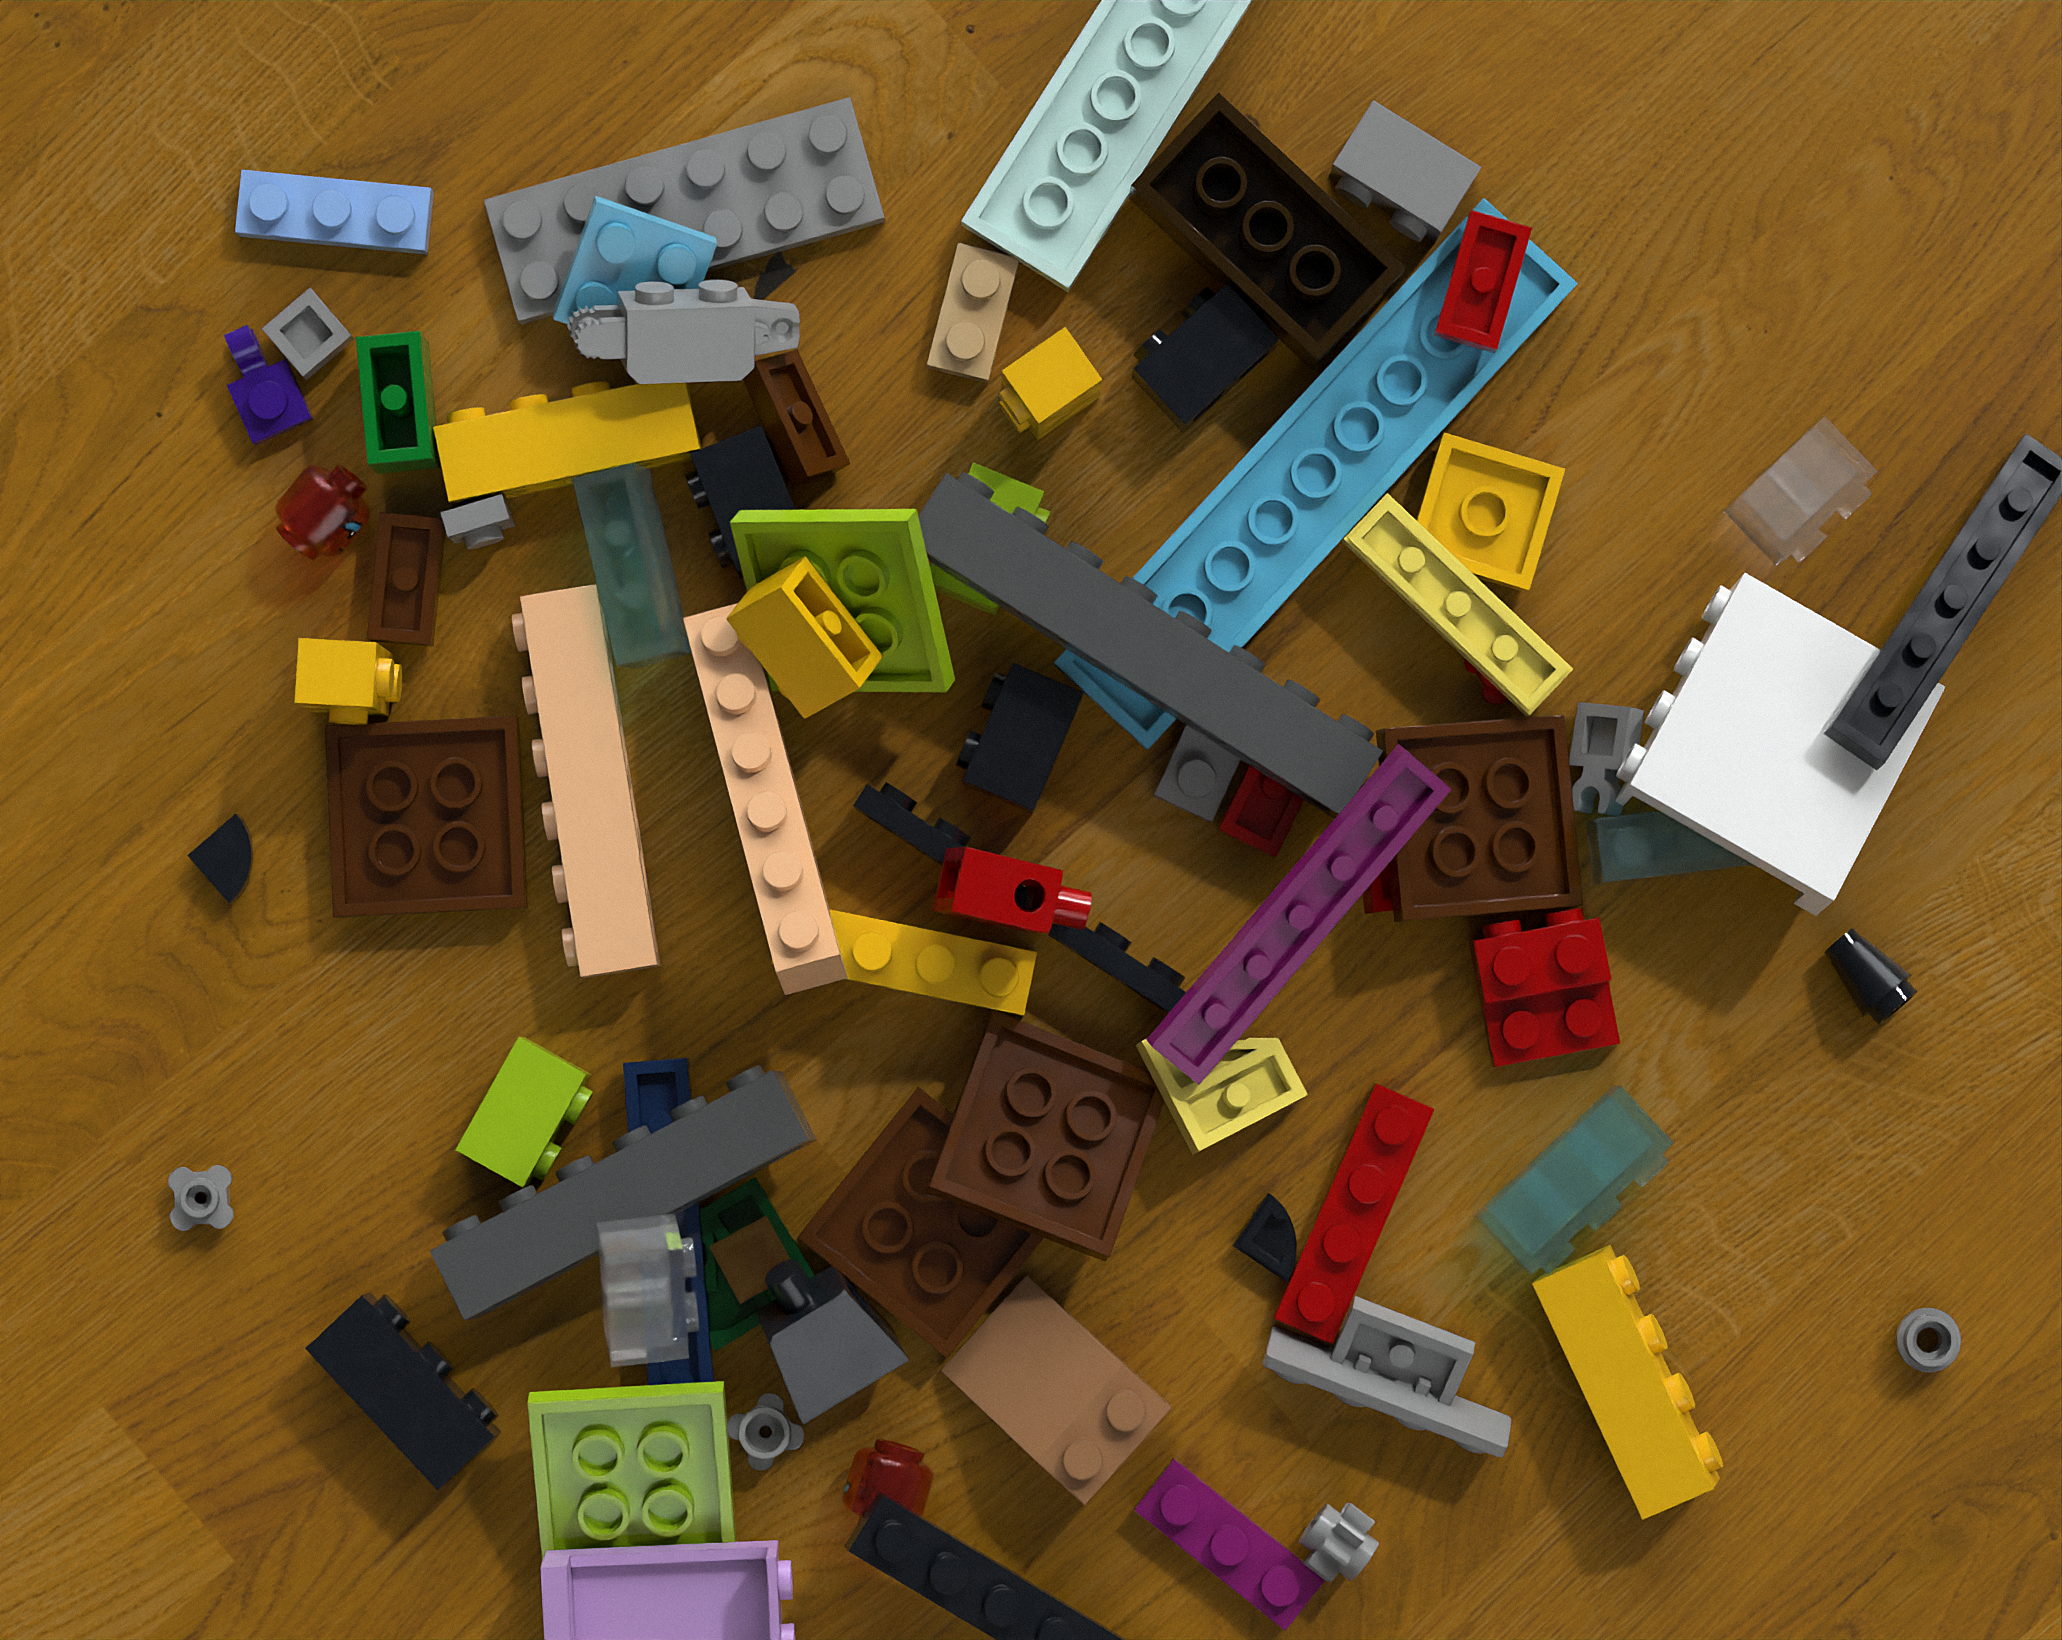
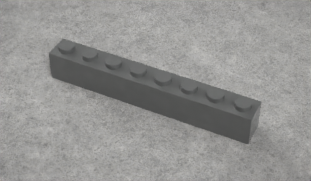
[918,472,1383,818]

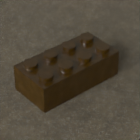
[1129,93,1406,370]

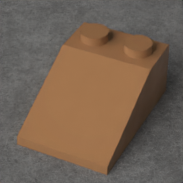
[941,1274,1171,1505]

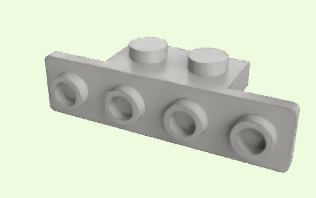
[1262,1296,1511,1457]

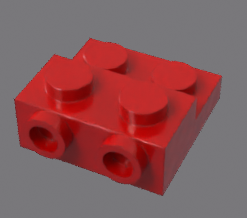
[1469,908,1621,1067]

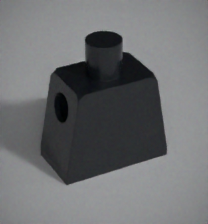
[757,1259,909,1424]

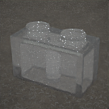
[1724,416,1878,566]
[597,1214,699,1367]

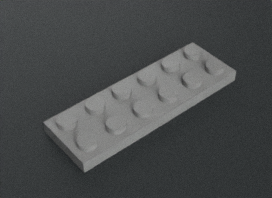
[484,97,885,325]

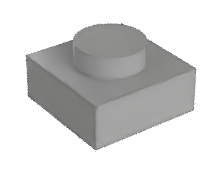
[262,288,355,380]
[440,494,515,549]

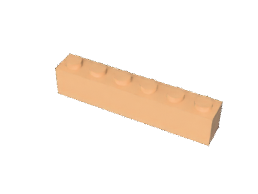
[512,584,661,978]
[683,603,848,995]

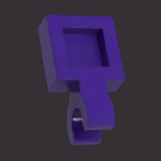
[224,325,314,445]

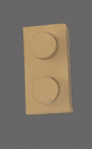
[927,243,1019,384]

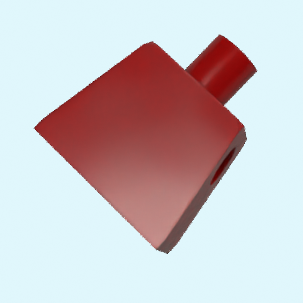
[932,847,1092,934]

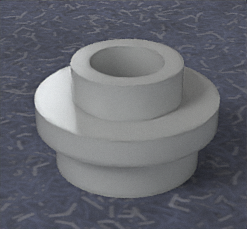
[1895,1308,1961,1372]

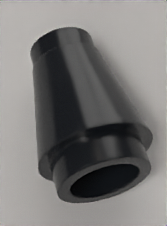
[1824,928,1917,1025]

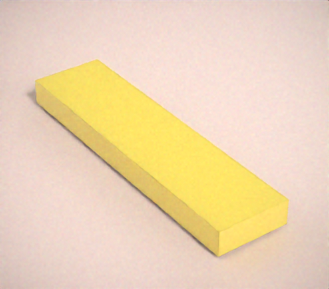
[1342,493,1573,717]

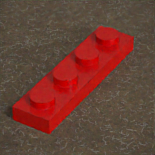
[1273,1083,1435,1344]

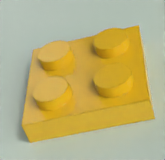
[1416,432,1565,593]

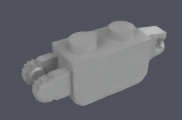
[567,280,800,384]

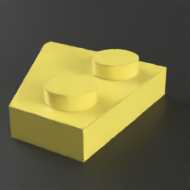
[1136,1038,1308,1155]

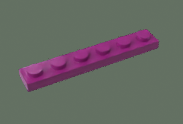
[1146,744,1452,1085]

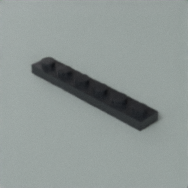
[1824,433,2062,770]
[853,782,1186,1013]
[845,1491,1127,1640]

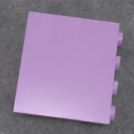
[540,1540,796,1640]

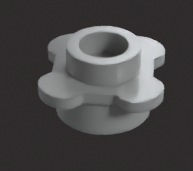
[168,1165,234,1231]
[728,1393,804,1470]

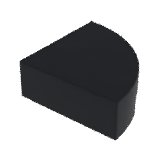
[187,814,253,904]
[1232,1193,1297,1282]

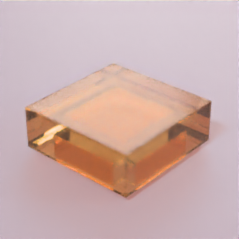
[710,1215,791,1303]

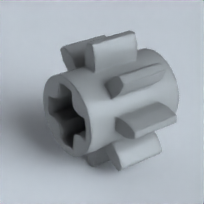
[1298,1502,1379,1583]

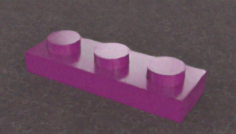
[1134,1458,1325,1631]

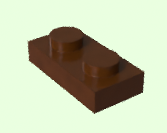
[743,350,850,487]
[367,512,446,647]

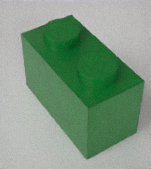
[356,331,440,474]

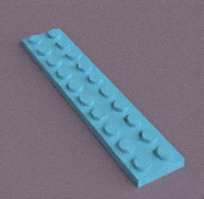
[1054,198,1578,750]

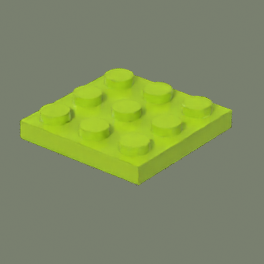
[730,509,955,692]
[527,1381,737,1561]

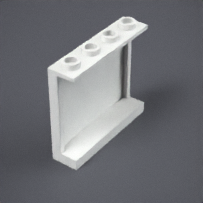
[1615,573,1945,916]

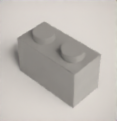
[1329,100,1481,242]

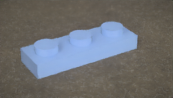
[235,170,434,255]

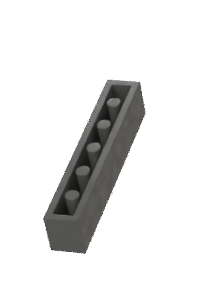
[430,1065,817,1320]

